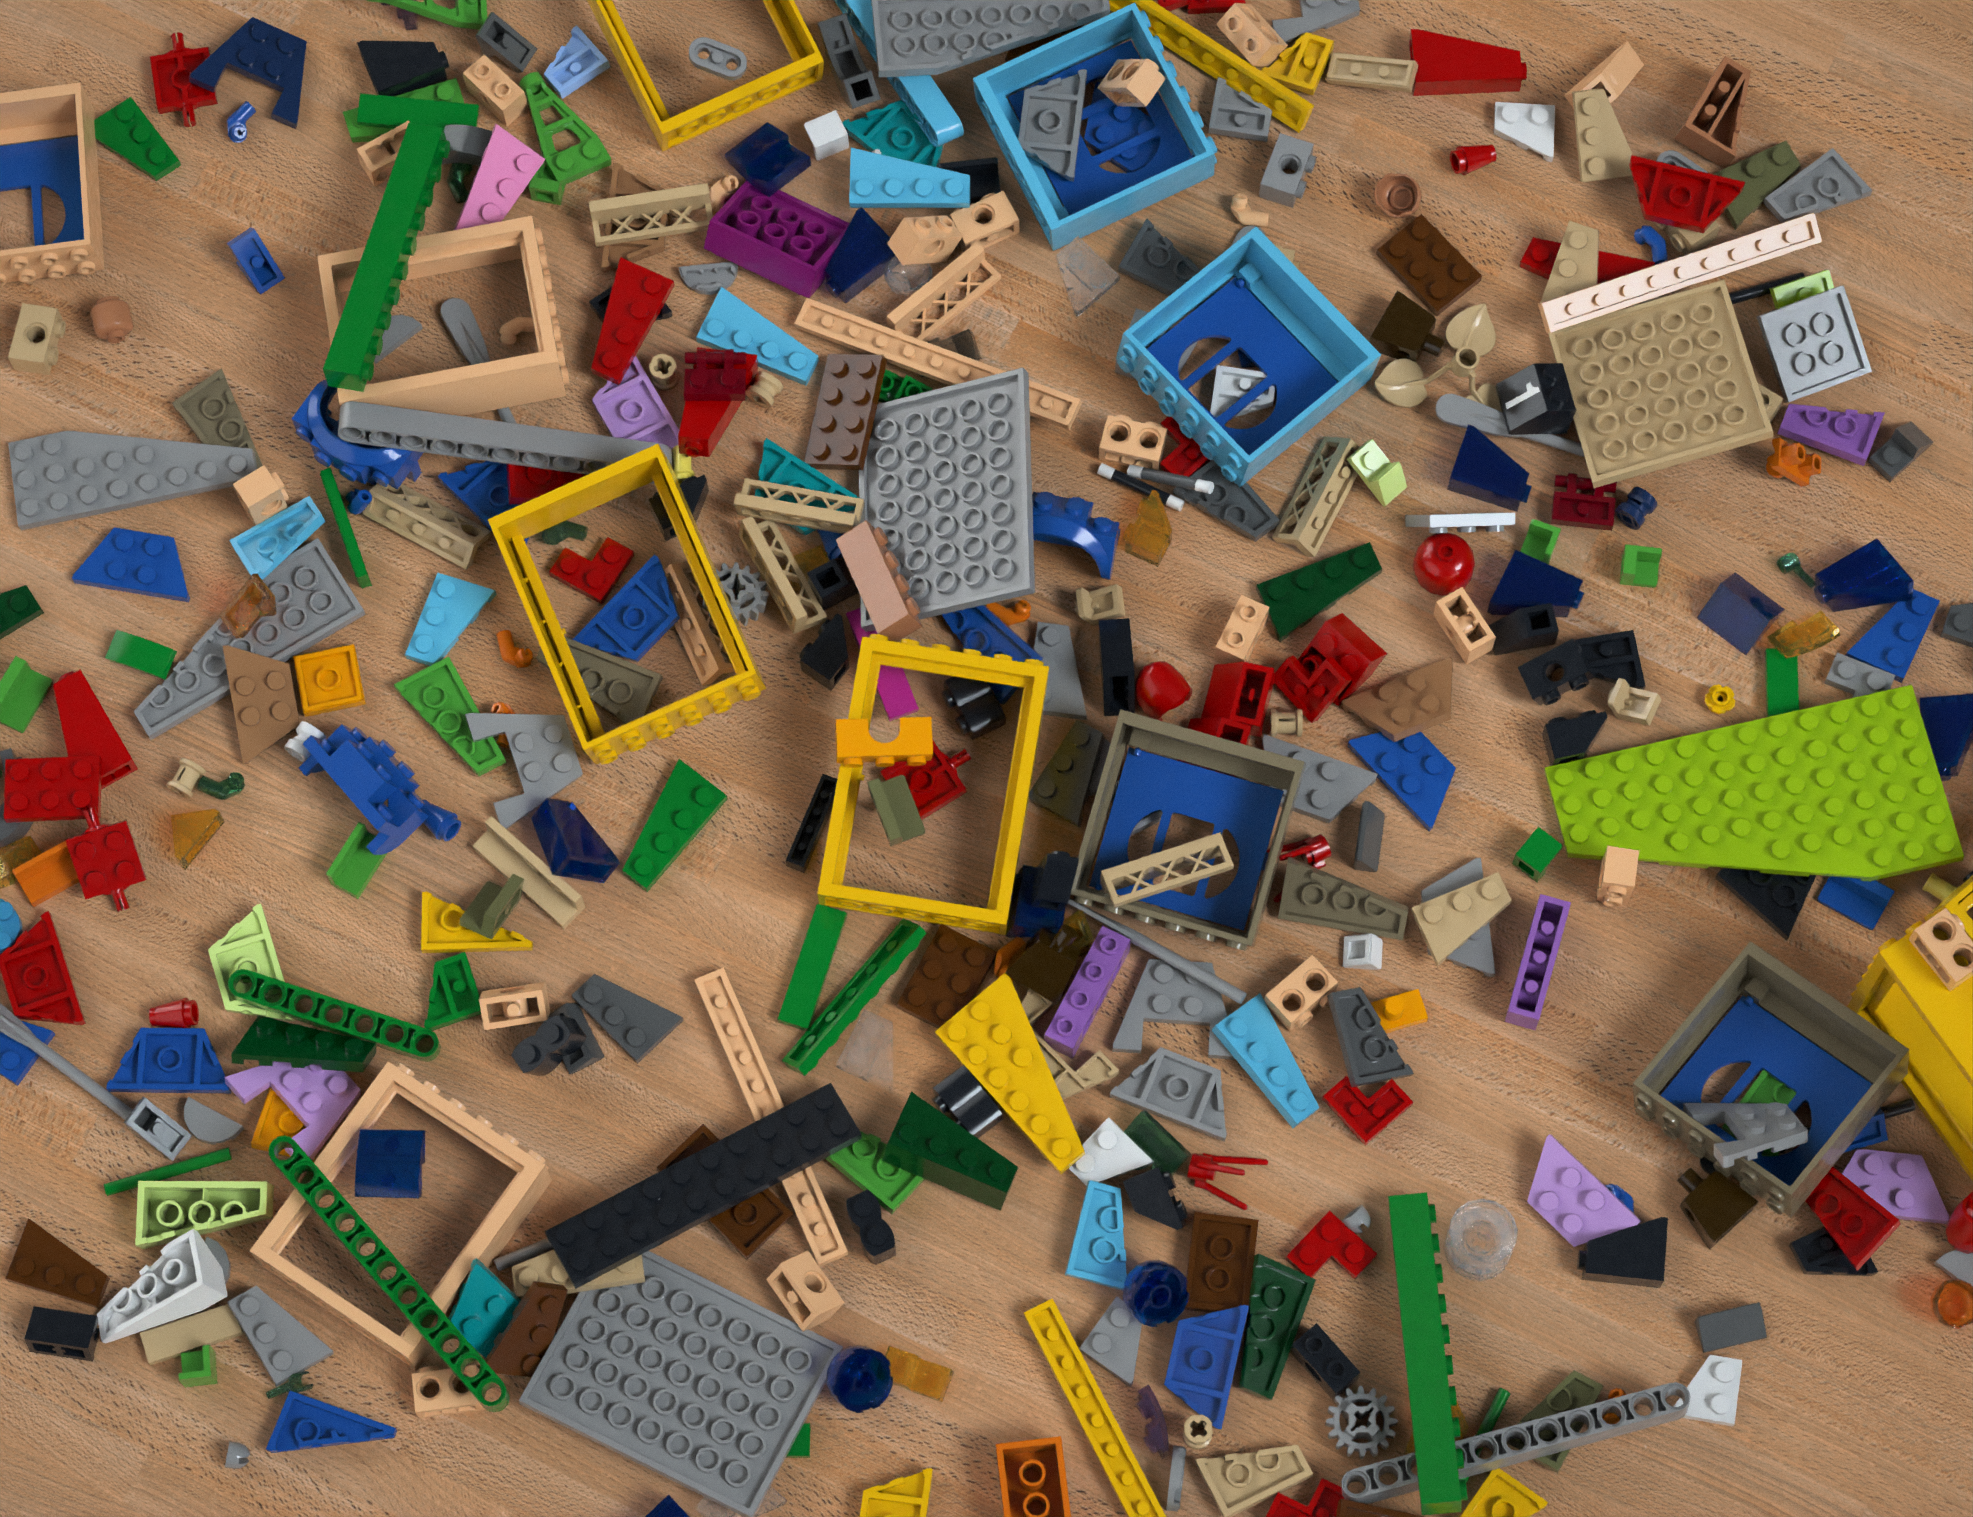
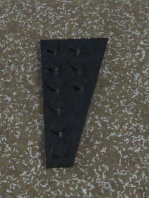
[1715,868,1816,941]

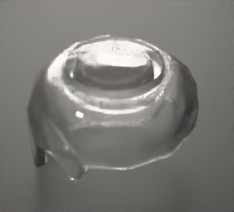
[884,256,933,296]

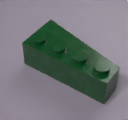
[882,1091,1018,1211]

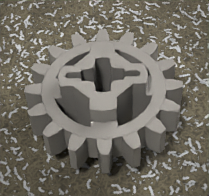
[700,562,769,626]
[1325,1386,1398,1459]

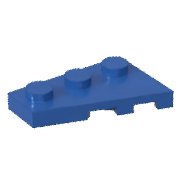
[1845,588,1940,683]

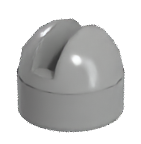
[1342,1205,1371,1233]
[225,1441,250,1469]

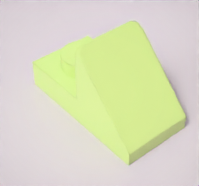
[1346,439,1407,507]

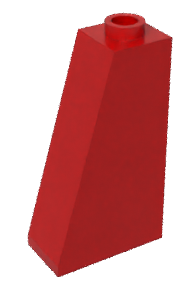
[1409,29,1527,96]
[678,347,758,457]
[53,669,138,790]

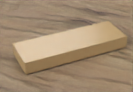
[1325,52,1418,92]
[140,1304,244,1366]

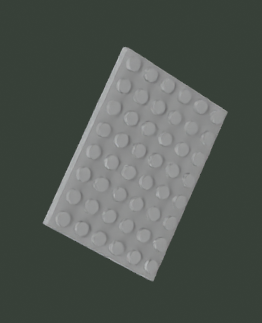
[859,368,1035,632]
[519,1251,843,1517]

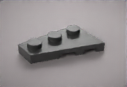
[1173,460,1280,542]
[1327,987,1414,1088]

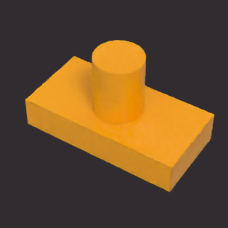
[1371,989,1428,1033]

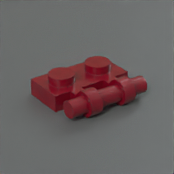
[684,349,746,401]
[1551,473,1617,531]

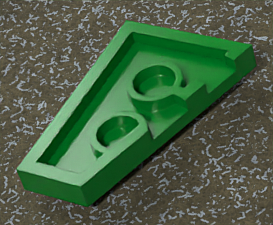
[94,97,181,181]

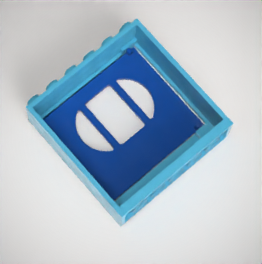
[973,3,1217,251]
[1116,227,1381,487]

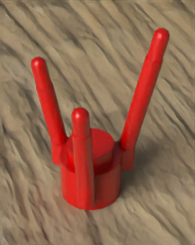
[1267,834,1332,903]
[1187,1153,1268,1210]

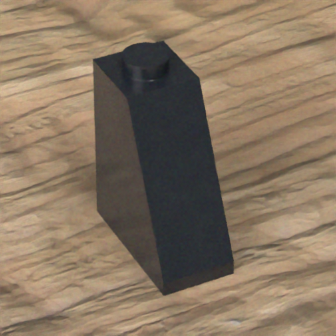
[357,41,450,96]
[1098,618,1135,716]
[1577,1217,1668,1288]

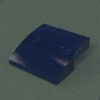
[725,122,811,197]
[355,1129,425,1199]

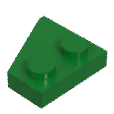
[424,952,481,1031]

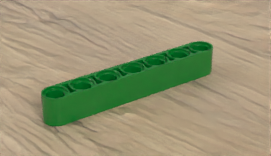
[228,969,441,1062]

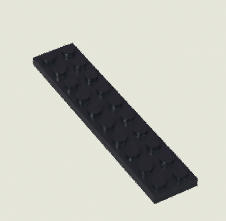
[545,1083,862,1289]

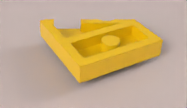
[1261,32,1334,95]

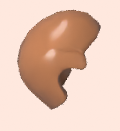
[1374,173,1422,218]

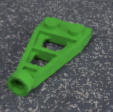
[367,0,487,30]
[519,72,611,187]

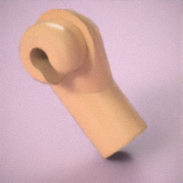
[709,175,739,217]
[1230,193,1269,227]
[499,317,535,344]

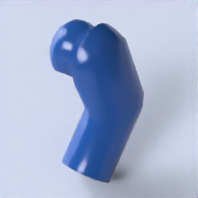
[1634,225,1668,265]
[346,489,372,515]

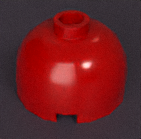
[1413,533,1475,596]

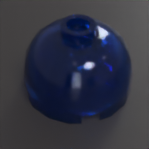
[1123,1259,1189,1327]
[826,1345,893,1413]

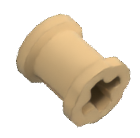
[649,354,679,391]
[1270,709,1303,737]
[166,758,206,799]
[1183,1415,1213,1449]

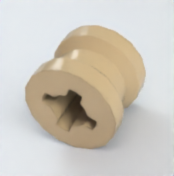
[746,371,783,408]

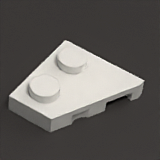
[1494,102,1555,162]
[1210,365,1275,418]
[1069,1117,1154,1186]
[1674,1355,1742,1426]

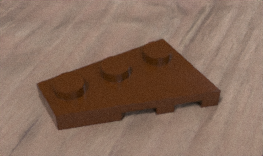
[5,1218,110,1309]
[477,1281,568,1377]

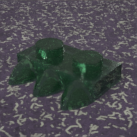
[1124,1110,1191,1176]

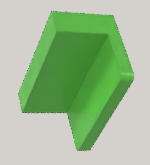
[0,656,53,733]
[326,822,387,899]

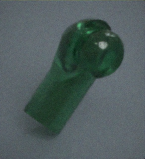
[446,163,473,203]
[542,520,588,545]
[197,772,245,800]

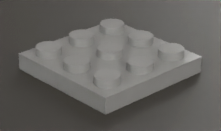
[1756,285,1872,402]

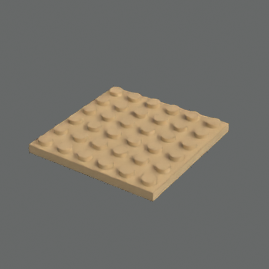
[1548,280,1774,488]

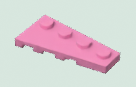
[454,123,545,230]

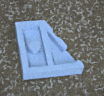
[544,25,610,99]

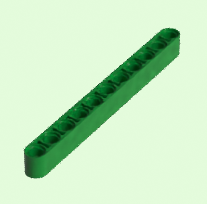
[268,1136,510,1413]

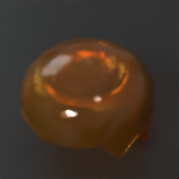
[1930,1278,1973,1329]

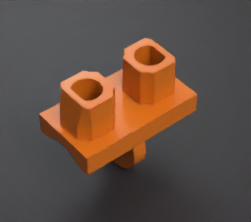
[1766,438,1821,487]

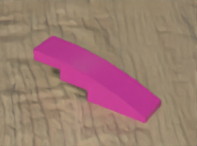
[846,608,919,722]

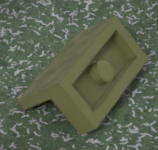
[867,775,925,846]
[459,874,524,939]

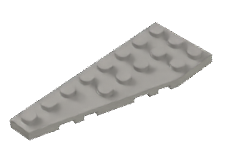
[871,0,1110,78]
[8,431,257,530]
[134,538,366,740]

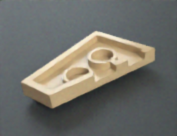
[1572,88,1633,182]
[1540,220,1599,303]
[1411,872,1512,967]
[1195,1445,1313,1517]

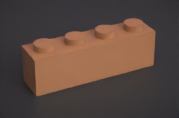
[835,520,922,642]

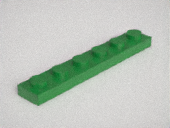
[781,918,927,1076]

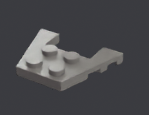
[1272,0,1360,43]
[465,713,583,829]
[1113,959,1236,1060]
[1683,1102,1808,1168]

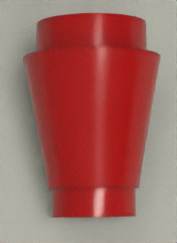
[1450,144,1497,175]
[149,998,199,1028]

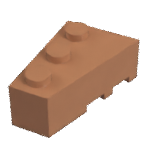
[1675,56,1751,169]

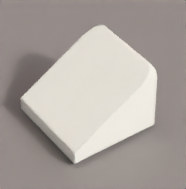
[1343,933,1383,970]

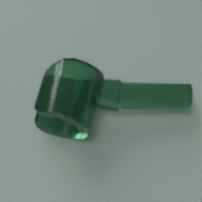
[1776,553,1817,589]
[266,1371,314,1399]

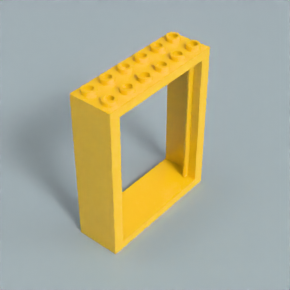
[587,0,824,152]

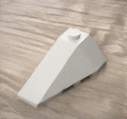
[97,1229,228,1344]

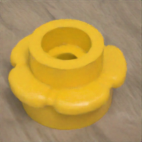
[1705,684,1736,714]

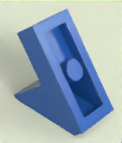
[227,227,285,295]

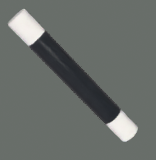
[1097,463,1185,512]

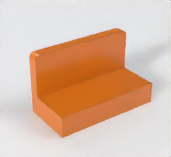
[12,841,79,907]

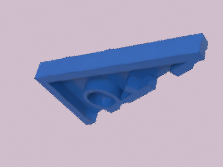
[266,1390,397,1453]

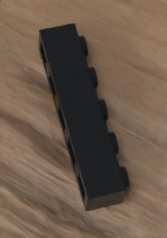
[786,774,837,873]

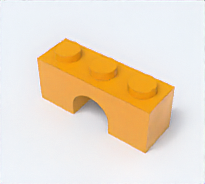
[835,717,933,768]

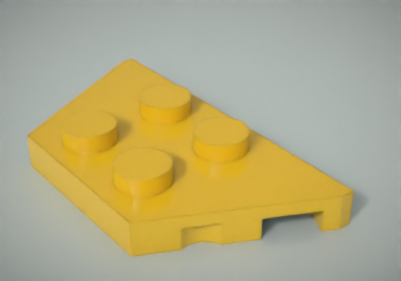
[859,1468,933,1517]

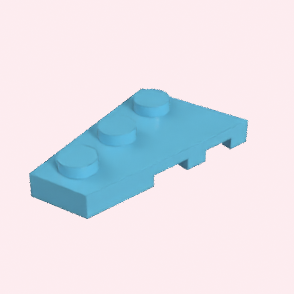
[229,496,325,585]
[405,573,497,666]
[1065,1180,1129,1292]

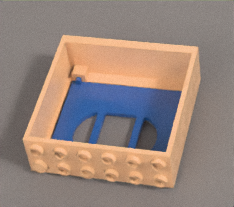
[0,82,105,286]

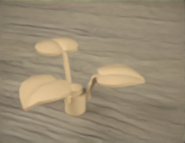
[1374,303,1502,412]

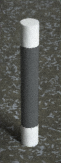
[1127,465,1214,494]

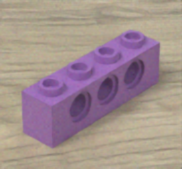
[1504,894,1571,1030]
[1044,926,1131,1059]

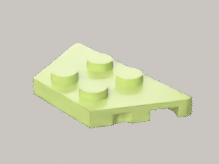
[208,904,295,1021]

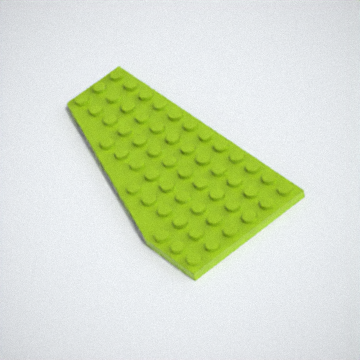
[1545,685,1964,881]

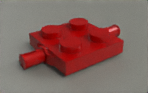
[150,32,218,127]
[880,741,972,820]
[65,807,147,912]

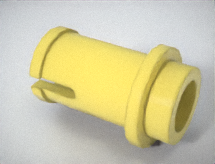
[672,445,695,485]
[1922,873,1959,901]

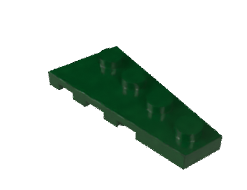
[1256,542,1382,642]
[231,1015,376,1072]

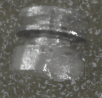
[1444,1199,1518,1281]

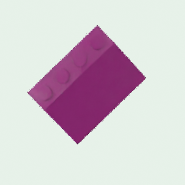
[704,176,855,298]

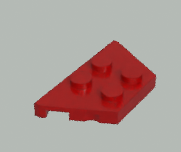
[1629,155,1745,233]
[0,911,86,1025]

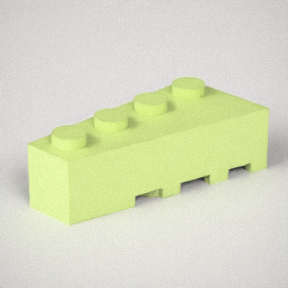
[135,1181,274,1249]

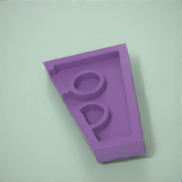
[1777,404,1885,466]

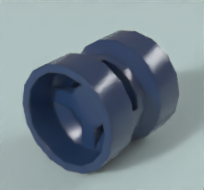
[1615,487,1658,530]

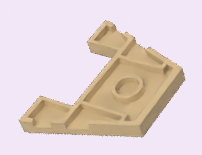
[1021,988,1119,1100]

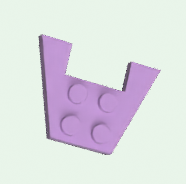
[225,1061,361,1160]

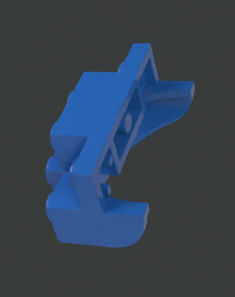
[292,380,424,489]
[1032,492,1121,580]
[299,724,429,855]

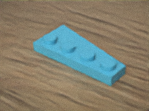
[849,148,970,208]
[696,287,819,386]
[1212,993,1319,1128]

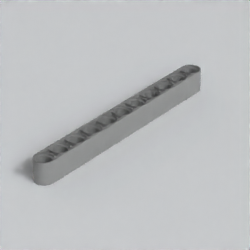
[338,401,672,484]
[1341,1382,1690,1504]

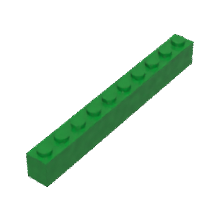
[323,123,450,392]
[1388,1192,1468,1515]

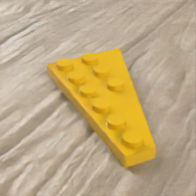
[935,972,1085,1175]

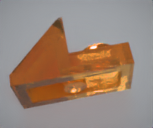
[219,573,277,639]

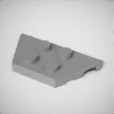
[1018,69,1087,182]
[1262,734,1378,824]
[1421,858,1495,977]
[1110,1047,1227,1142]

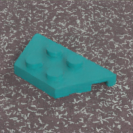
[842,100,944,168]
[755,438,859,536]
[448,1258,556,1357]

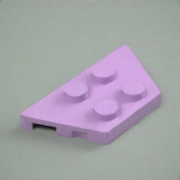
[592,356,679,449]
[1527,1134,1642,1247]
[1842,1149,1949,1224]

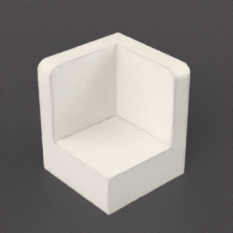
[804,110,849,161]

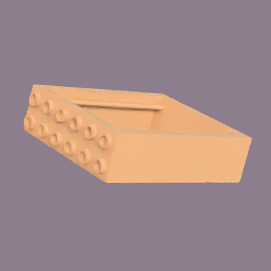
[317,216,570,416]
[250,1062,552,1371]

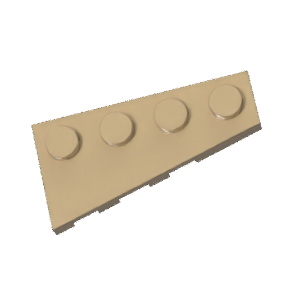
[512,1250,645,1300]

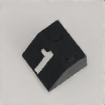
[1496,363,1576,435]

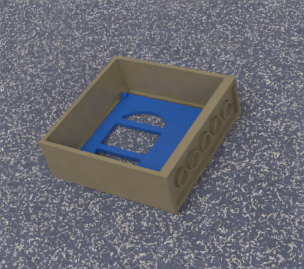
[1071,709,1306,951]
[1633,941,1909,1218]

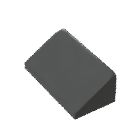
[1353,801,1385,872]
[543,1003,604,1074]
[1695,1302,1767,1353]

